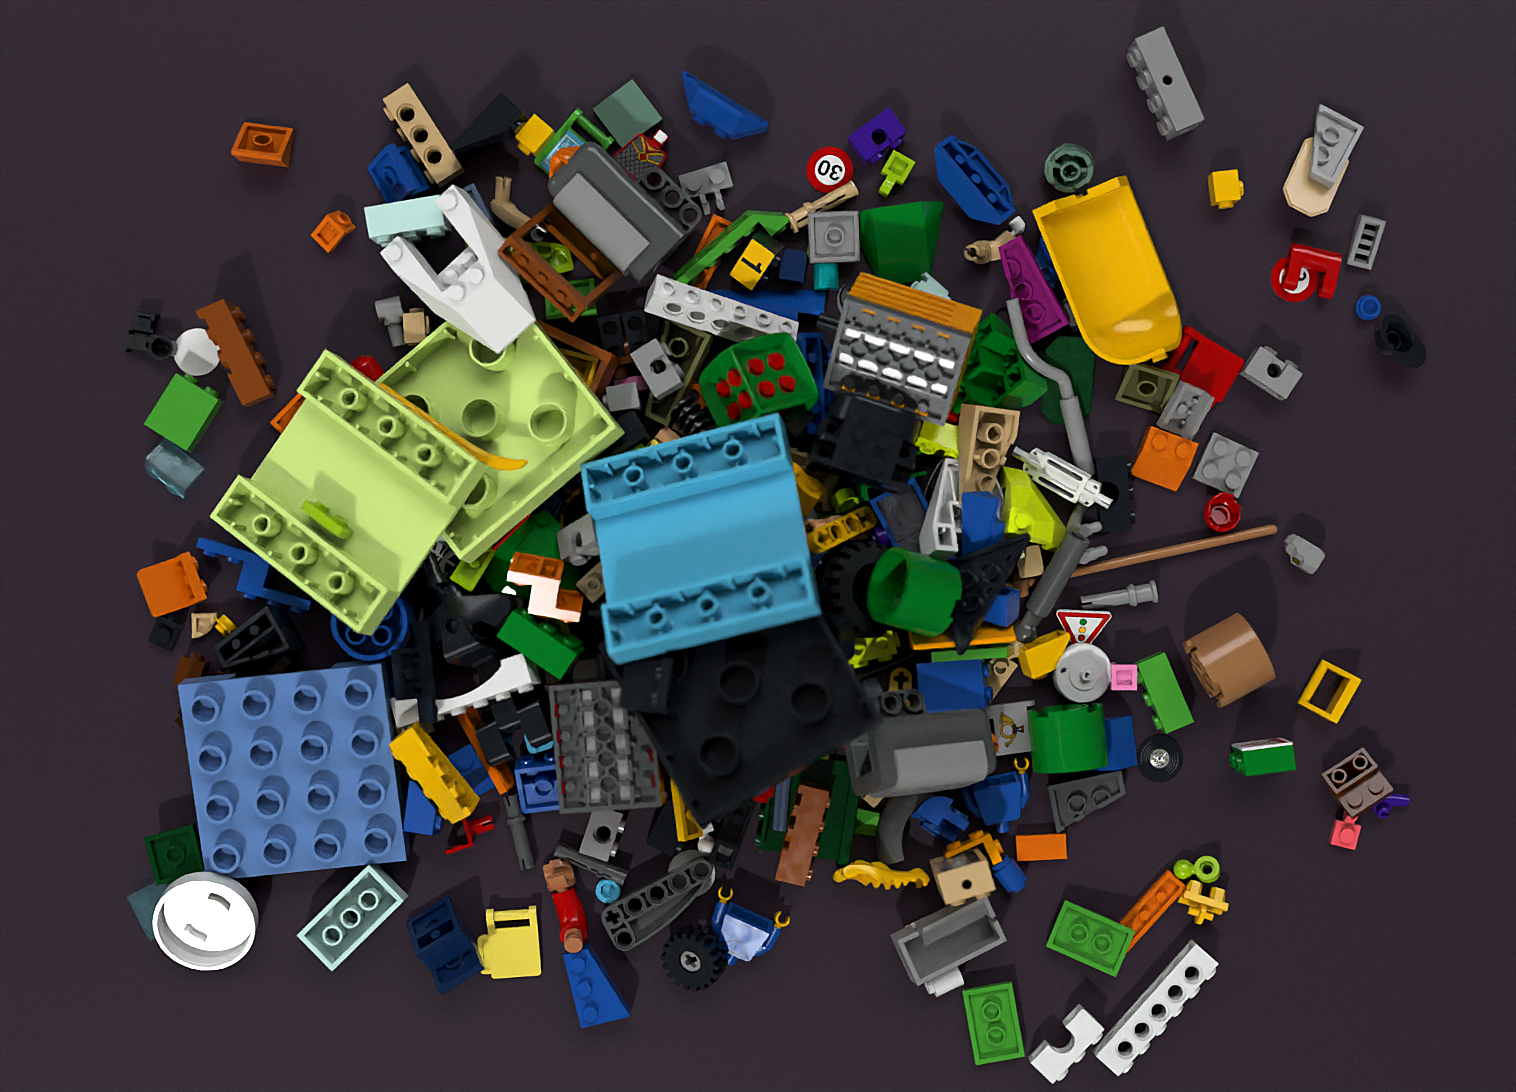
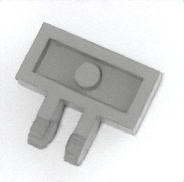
[678,162,733,215]

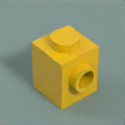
[515,114,555,157]
[1207,169,1244,209]

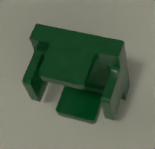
[144,824,205,886]

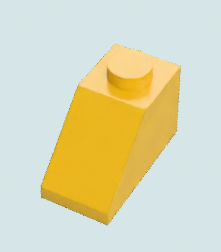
[1018,629,1070,680]

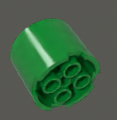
[867,547,962,637]
[1027,703,1109,773]

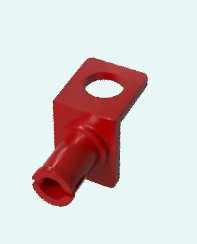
[444,814,495,855]

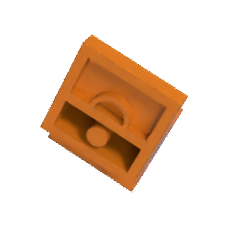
[507,551,585,623]

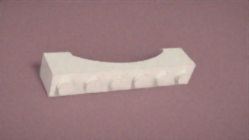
[389,653,541,728]

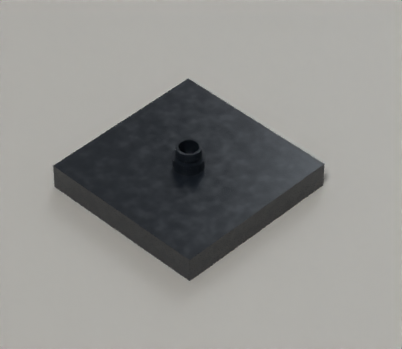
[597,614,884,828]

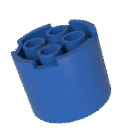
[331,591,417,661]

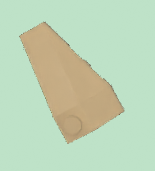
[958,404,1020,507]

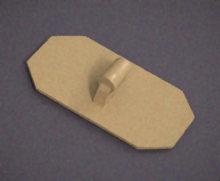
[1283,137,1349,217]

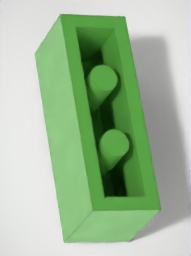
[1133,651,1194,734]

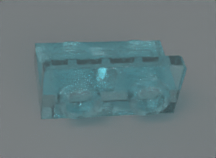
[145,438,205,498]

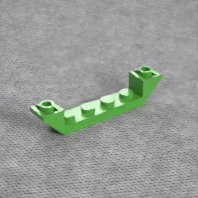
[671,210,790,285]

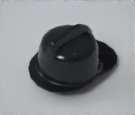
[1374,315,1427,368]

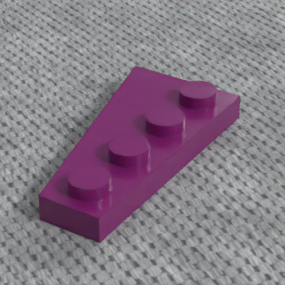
[998,234,1070,344]

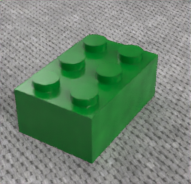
[497,605,586,679]

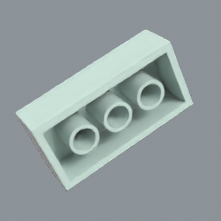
[297,864,408,971]

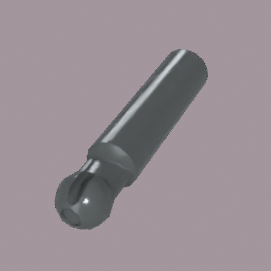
[1014,530,1090,644]

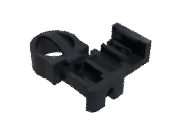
[123,310,178,360]

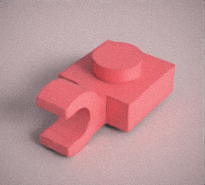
[1329,810,1361,850]

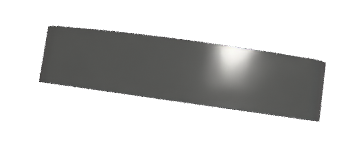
[601,856,713,951]

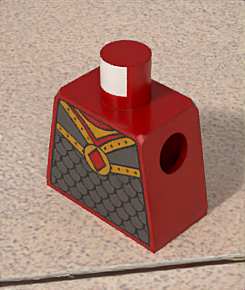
[612,129,670,186]

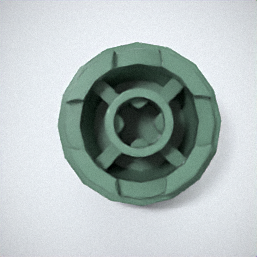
[1044,143,1094,192]

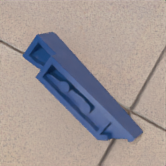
[705,290,826,322]
[962,491,1005,556]

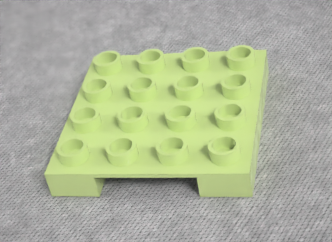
[210,349,489,636]

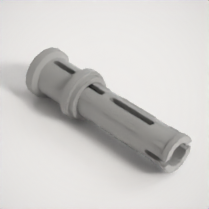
[1080,580,1158,611]

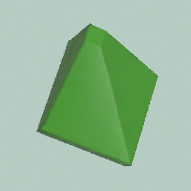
[853,808,880,836]

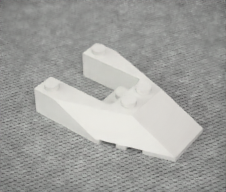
[380,185,536,354]

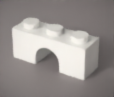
[1028,1004,1104,1084]

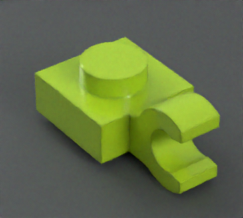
[878,150,915,198]

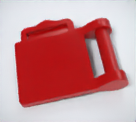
[1160,325,1244,408]

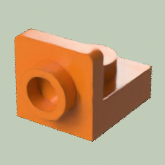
[311,210,356,253]

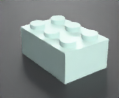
[364,195,451,247]

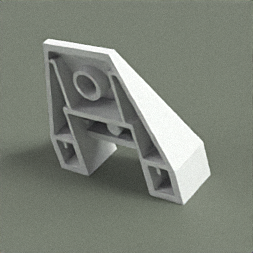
[919,458,1025,563]

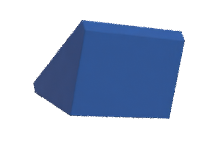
[1088,715,1138,771]

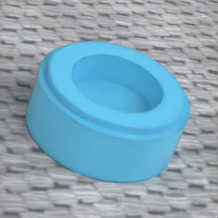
[596,878,621,903]

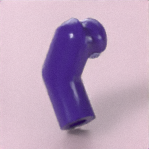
[1374,793,1409,818]

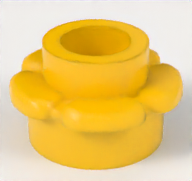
[214,614,237,637]

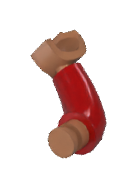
[543,859,588,953]

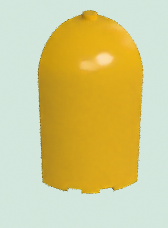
[1032,175,1182,365]

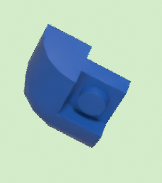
[911,796,969,844]

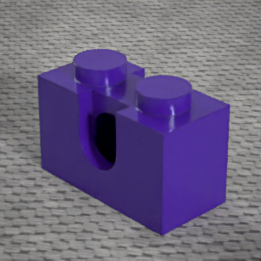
[848,107,907,165]

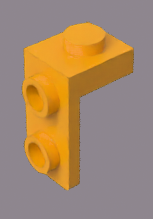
[942,829,1004,865]

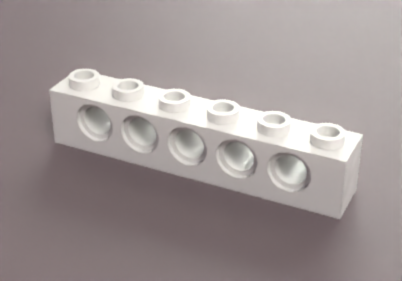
[644,275,799,343]
[1092,940,1218,1076]

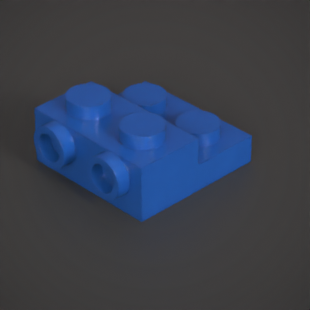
[514,752,559,814]

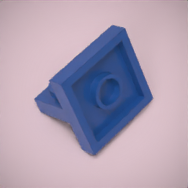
[367,143,430,204]

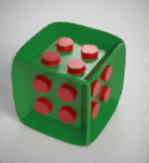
[699,332,819,428]

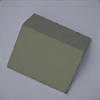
[1115,363,1180,414]

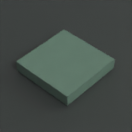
[593,79,663,148]

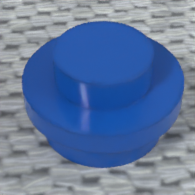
[1355,295,1381,320]

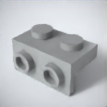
[1156,380,1214,441]

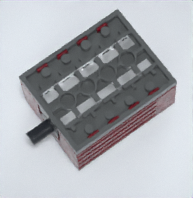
[549,654,670,814]

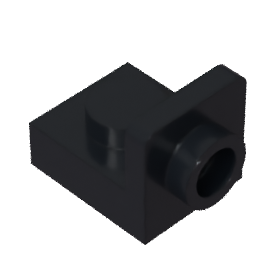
[148,613,185,651]

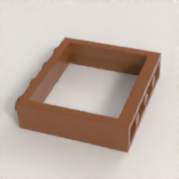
[497,202,623,323]
[536,319,621,402]

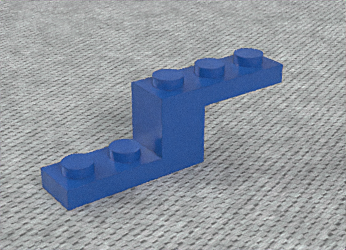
[196,537,316,614]

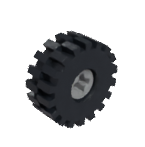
[661,923,728,992]

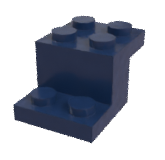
[406,896,485,995]

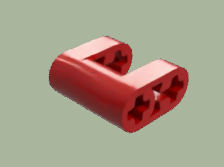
[1280,242,1342,299]

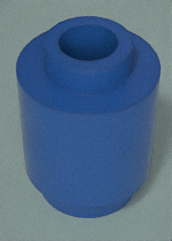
[991,855,1027,893]

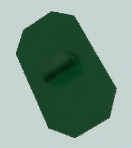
[1041,336,1096,425]

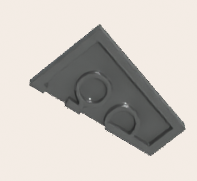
[1046,770,1126,833]

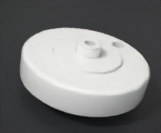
[1052,643,1111,703]

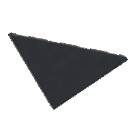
[946,532,1031,656]

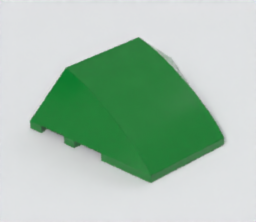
[858,201,944,284]

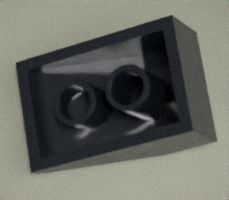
[449,92,528,159]

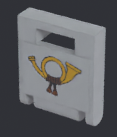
[982,700,1036,756]

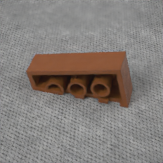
[196,299,276,407]
[775,779,832,887]

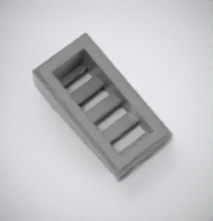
[1346,214,1386,270]

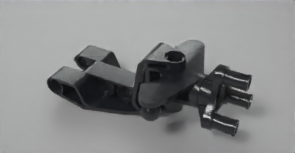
[406,553,553,768]

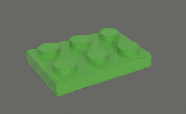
[931,642,1015,662]
[1046,899,1135,977]
[962,981,1025,1065]

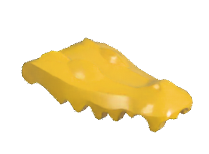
[833,860,930,890]

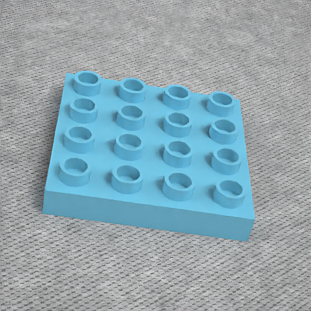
[580,413,821,664]

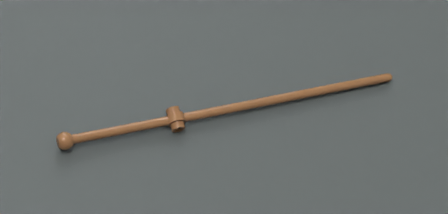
[1004,524,1278,597]

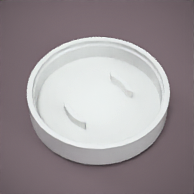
[153,872,259,970]

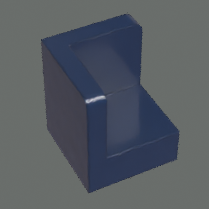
[779,248,808,284]

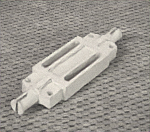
[1011,446,1113,509]

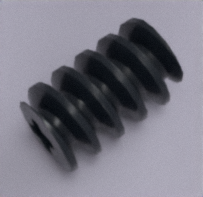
[670,397,717,437]

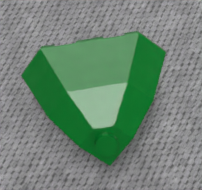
[953,313,1048,414]
[481,509,586,600]

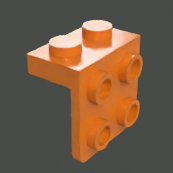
[137,552,208,617]

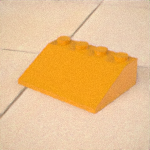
[907,621,1016,650]

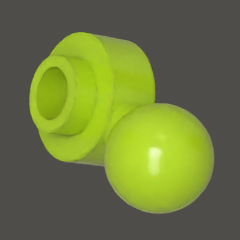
[1173,856,1220,883]

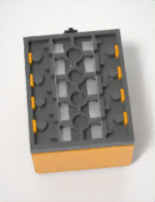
[817,272,983,427]

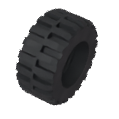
[814,541,894,638]

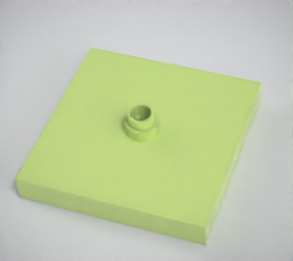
[375,321,625,564]

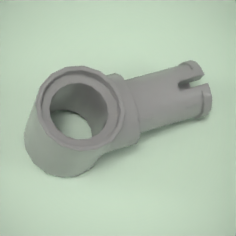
[375,295,406,347]

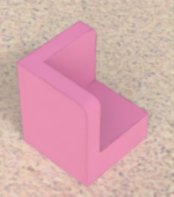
[1110,662,1137,690]

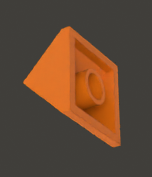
[231,122,294,167]

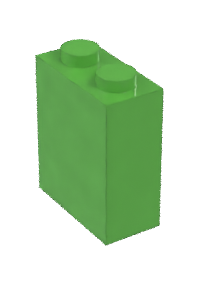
[144,373,224,452]

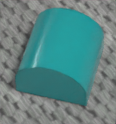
[813,263,839,290]

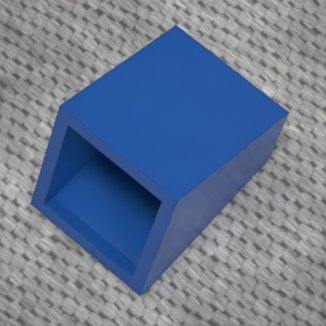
[916,659,993,713]

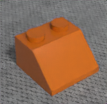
[1131,426,1198,492]

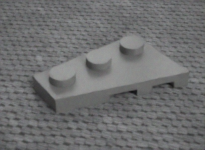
[1309,104,1364,188]

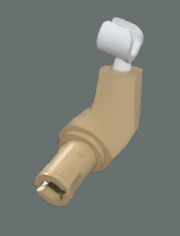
[490,177,548,241]
[964,216,1025,264]

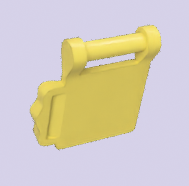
[477,906,542,979]

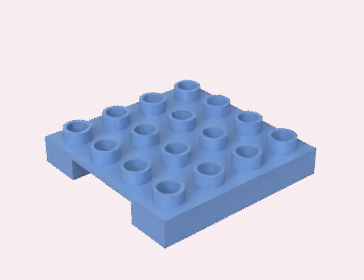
[178,658,411,879]

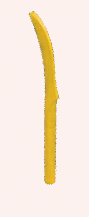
[378,382,528,471]

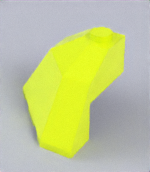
[999,466,1066,552]

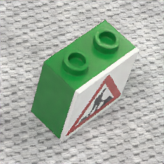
[1229,738,1296,776]

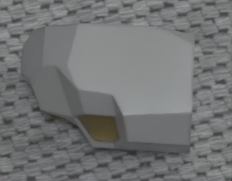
[1284,534,1325,574]

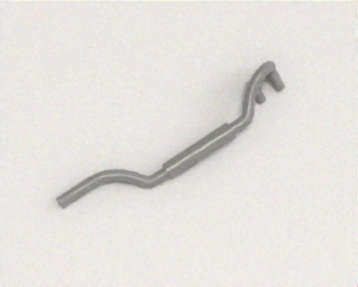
[1006,298,1108,564]

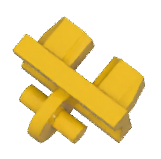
[1177,880,1229,925]

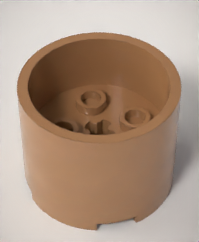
[1183,613,1275,708]

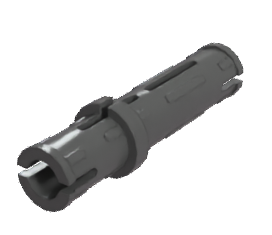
[502,793,536,870]
[554,841,629,886]

